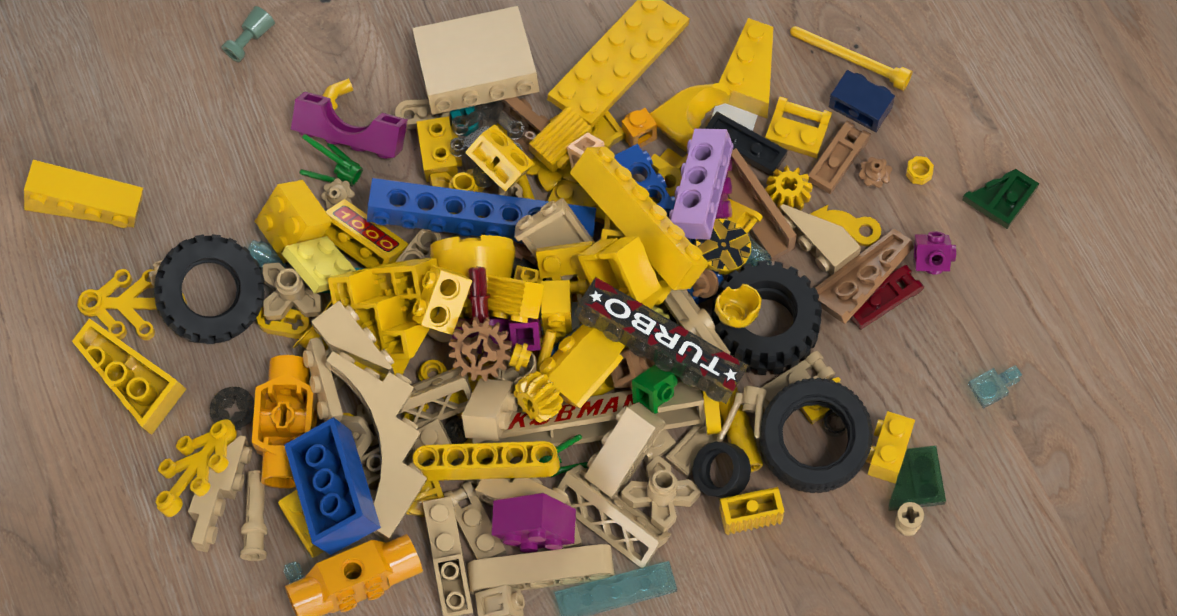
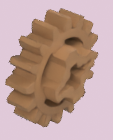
[449,317,512,381]

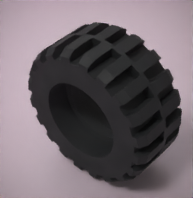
[154,234,265,344]
[712,260,822,375]

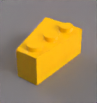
[719,18,773,119]

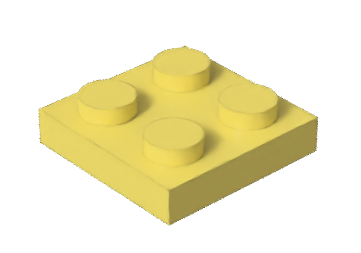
[282,236,356,294]

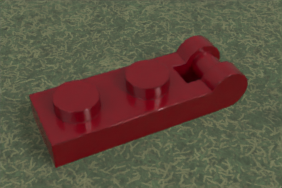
[851,265,924,330]

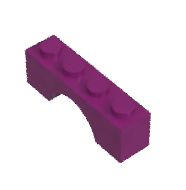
[291,92,408,159]

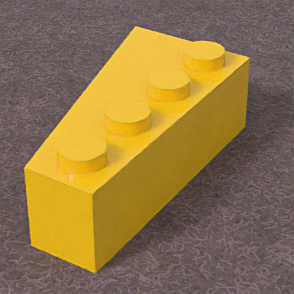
[24,160,143,228]
[72,318,186,435]

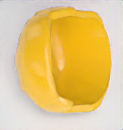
[715,284,762,328]

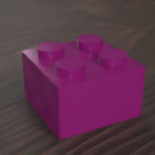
[492,493,576,553]

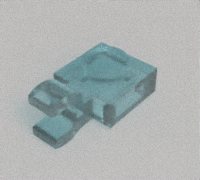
[968,365,1022,409]

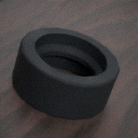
[692,441,751,498]

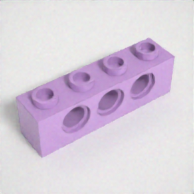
[669,128,733,240]

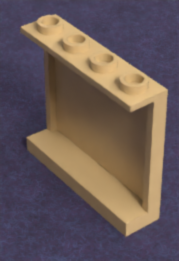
[412,6,539,115]

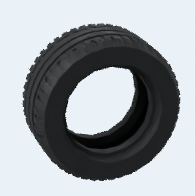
[759,378,873,493]

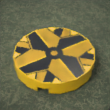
[694,219,751,275]

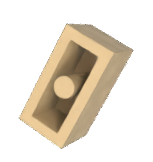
[462,378,518,441]

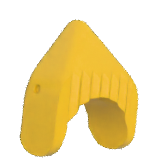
[650,83,731,152]

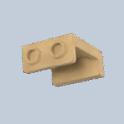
[515,198,595,281]

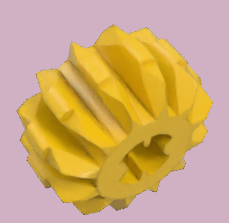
[765,165,813,211]
[513,371,564,423]

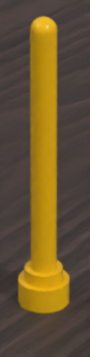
[790,26,913,91]

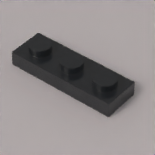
[705,111,788,176]

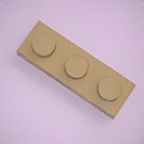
[303,337,343,422]

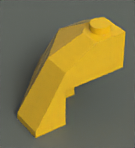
[328,258,442,359]

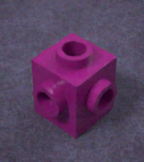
[913,231,956,274]

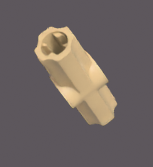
[663,289,730,367]

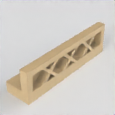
[357,366,473,447]
[558,464,671,569]

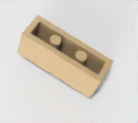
[584,402,666,498]

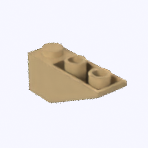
[780,204,861,275]
[311,301,394,375]

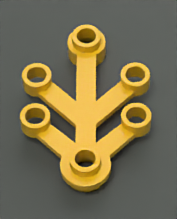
[77,269,187,340]
[156,419,237,517]

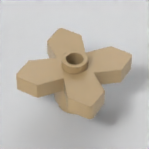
[263,263,322,320]
[620,456,701,533]

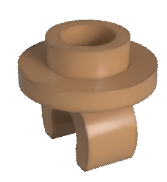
[693,269,719,298]

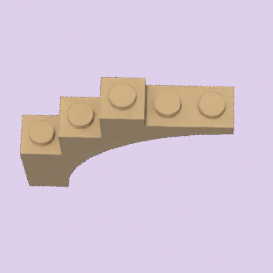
[326,351,427,542]

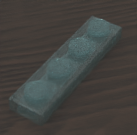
[554,561,677,616]

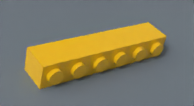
[570,147,709,290]

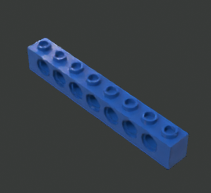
[367,178,596,244]

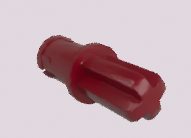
[467,266,491,325]

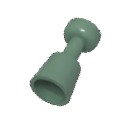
[221,6,275,63]

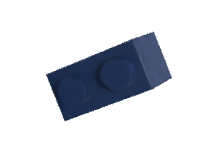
[829,70,895,133]

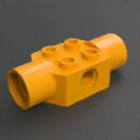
[252,355,318,489]
[285,534,423,616]

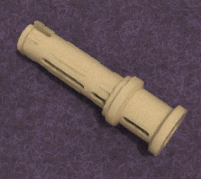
[240,470,268,561]

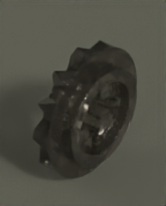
[209,387,255,431]

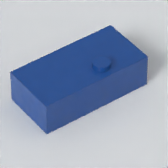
[284,417,381,555]

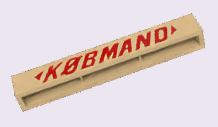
[472,379,706,460]

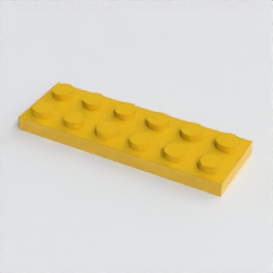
[547,0,690,128]

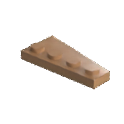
[815,229,914,324]

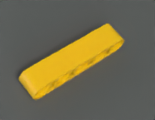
[413,441,560,481]

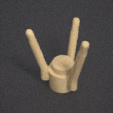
[717,386,767,456]

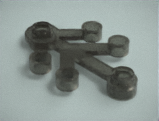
[450,100,524,188]

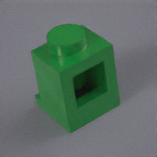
[632,364,678,414]

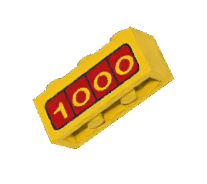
[323,199,409,268]

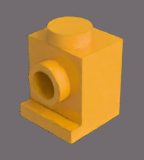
[622,108,657,148]

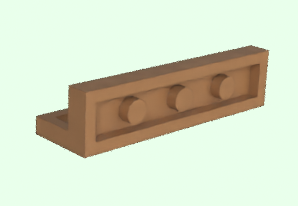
[728,148,797,262]

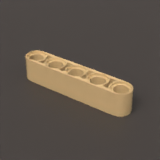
[467,544,615,595]

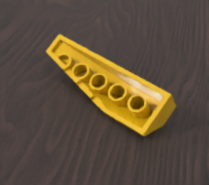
[539,273,672,408]

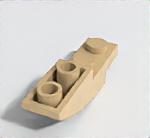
[360,419,452,490]
[188,435,253,552]
[458,459,571,506]
[423,496,473,616]

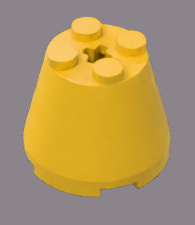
[430,235,516,319]

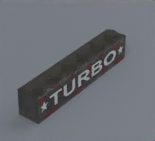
[574,277,748,404]

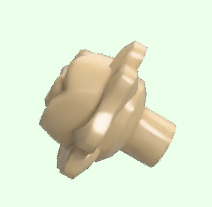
[321,178,355,209]

